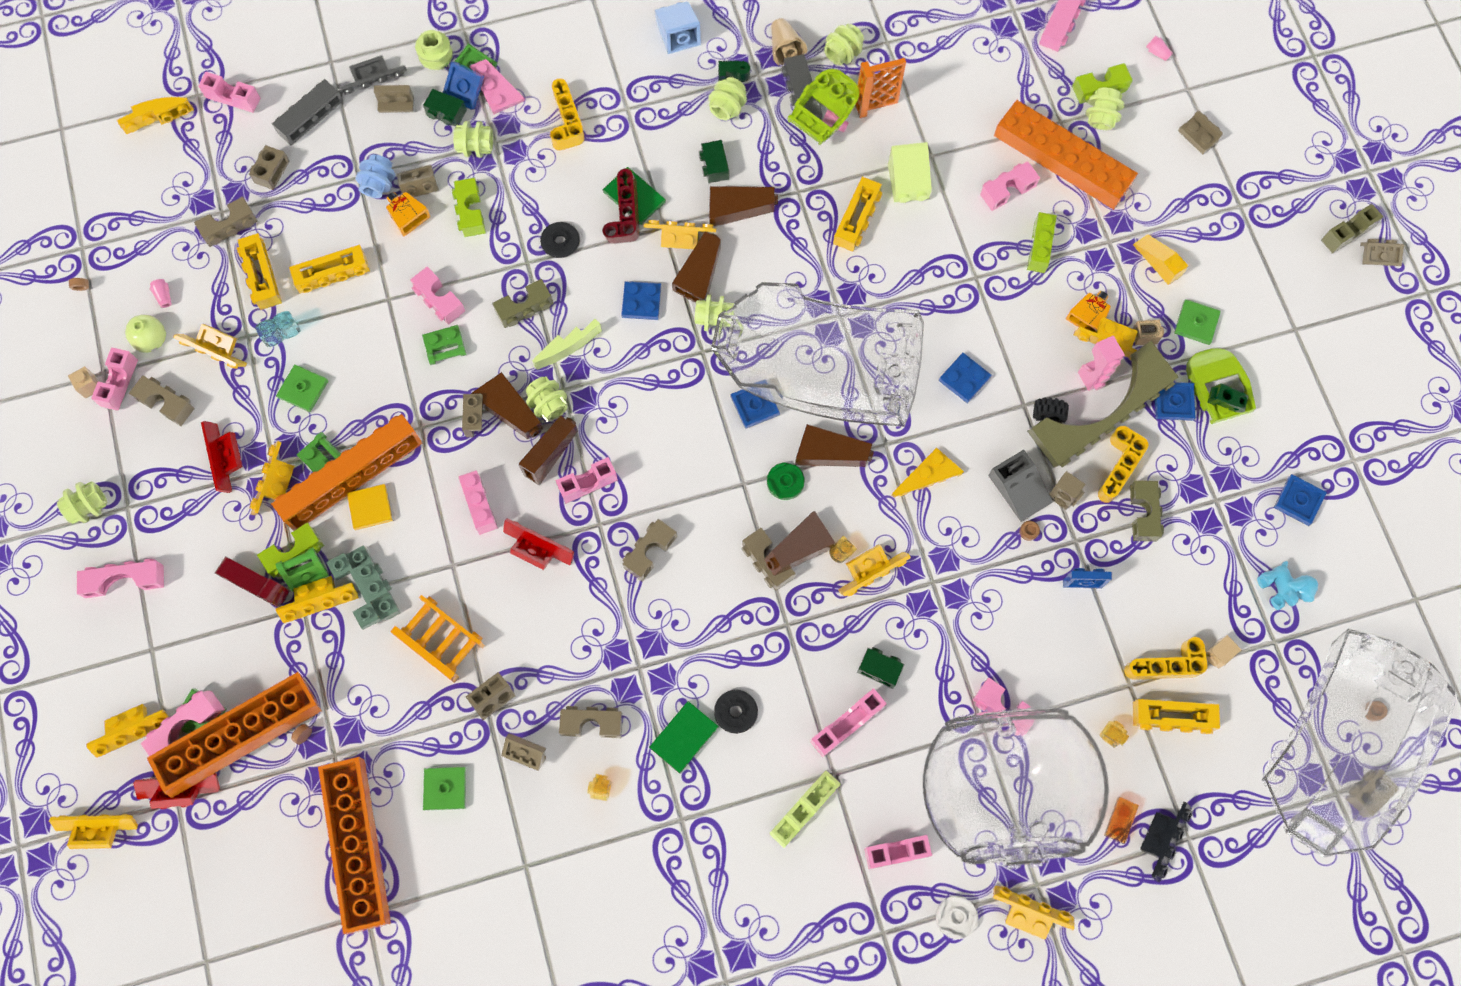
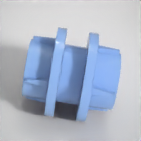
[355,154,396,198]

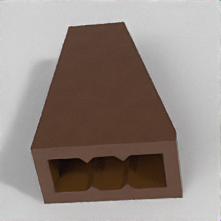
[709,186,778,227]
[672,231,721,303]
[471,372,543,439]
[519,416,578,486]
[795,424,874,467]
[764,511,835,576]

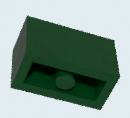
[423,89,467,127]
[698,140,729,183]
[857,647,905,689]

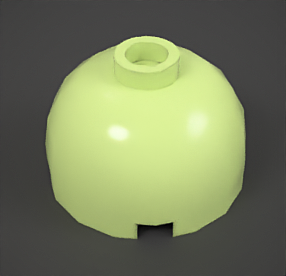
[125,314,166,353]

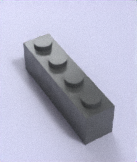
[781,54,822,120]
[272,79,343,146]

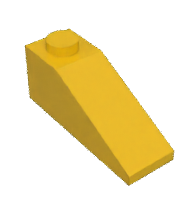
[1133,234,1189,285]

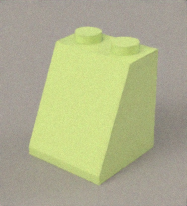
[888,142,932,203]

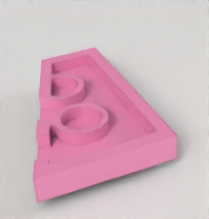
[470,59,525,114]

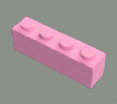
[1039,0,1086,52]

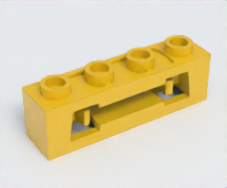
[833,177,883,252]
[237,233,282,310]
[289,244,370,293]
[1133,699,1220,734]

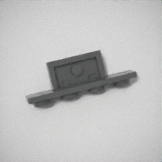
[338,55,407,95]

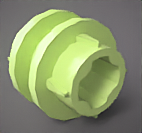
[824,24,864,65]
[415,30,453,70]
[708,77,747,120]
[1085,88,1125,130]
[453,121,493,158]
[695,294,734,333]
[526,376,568,422]
[57,481,107,524]

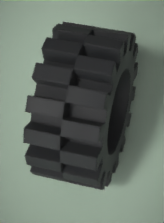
[1033,397,1069,424]

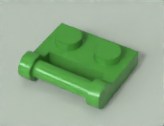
[422,325,467,365]
[297,432,341,472]
[276,547,328,592]

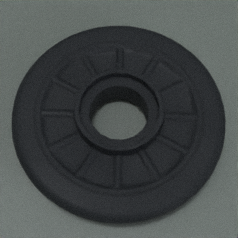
[540,222,580,258]
[714,690,758,734]

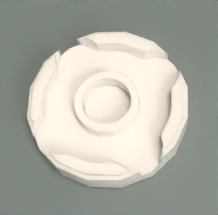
[936,896,978,939]

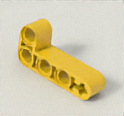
[550,78,585,151]
[1098,426,1149,503]
[1124,637,1207,680]

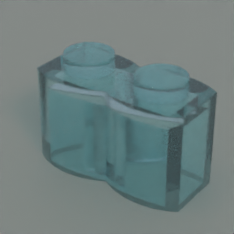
[255,311,301,347]

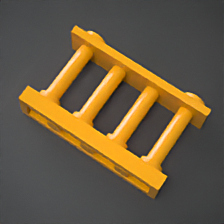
[390,595,485,683]

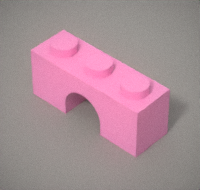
[198,72,261,113]
[980,161,1040,211]
[410,266,465,325]
[91,347,138,411]
[555,457,618,504]
[459,470,498,535]
[972,677,1039,735]
[864,835,932,869]

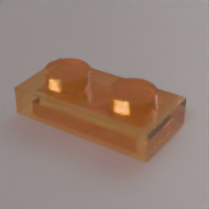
[1104,797,1139,844]

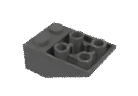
[988,449,1053,522]

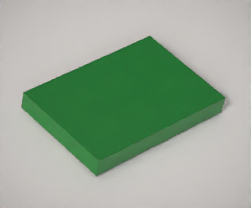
[602,166,666,225]
[649,701,719,774]

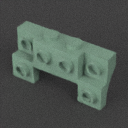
[326,545,401,630]

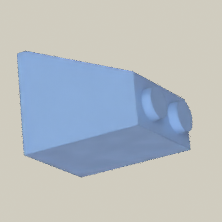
[655,1,701,54]

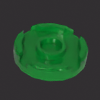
[767,462,805,500]

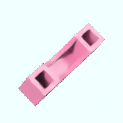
[1078,336,1125,391]
[77,559,164,598]
[810,688,887,757]
[140,691,225,756]

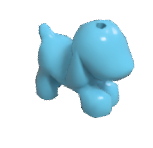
[1257,561,1319,610]

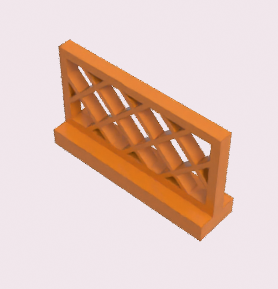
[855,58,906,118]

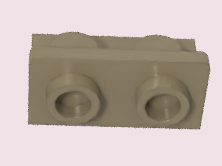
[374,85,414,113]
[1178,110,1223,155]
[397,165,438,197]
[1360,239,1404,266]
[462,394,483,437]
[501,733,546,771]

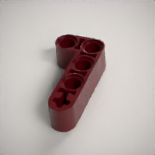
[602,168,640,244]
[215,556,290,608]

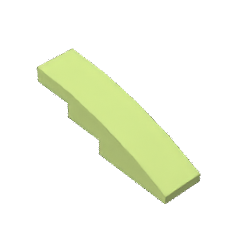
[532,319,602,370]
[769,770,841,848]

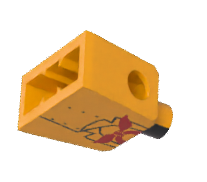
[386,192,431,237]
[1066,291,1111,333]

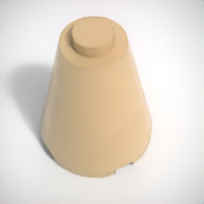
[771,18,807,66]

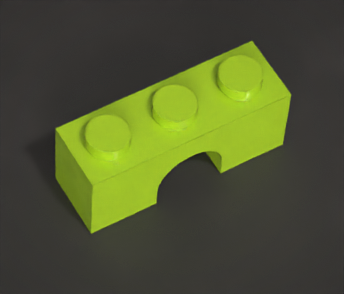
[1072,63,1133,104]
[452,178,486,237]
[1027,212,1057,273]
[257,522,325,578]

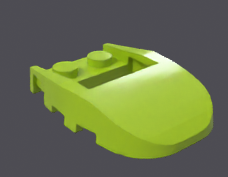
[788,69,859,145]
[1186,348,1256,424]

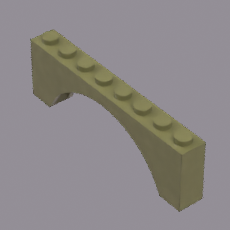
[1027,341,1178,468]

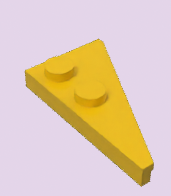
[892,447,964,498]

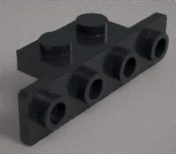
[1140,802,1192,883]

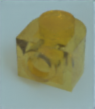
[829,535,857,563]
[1099,720,1129,748]
[587,774,612,801]

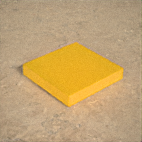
[347,484,393,530]

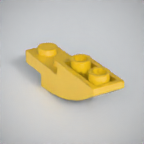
[117,97,194,135]

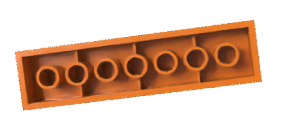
[994,100,1138,210]
[271,414,423,531]
[147,672,322,798]
[318,757,391,934]

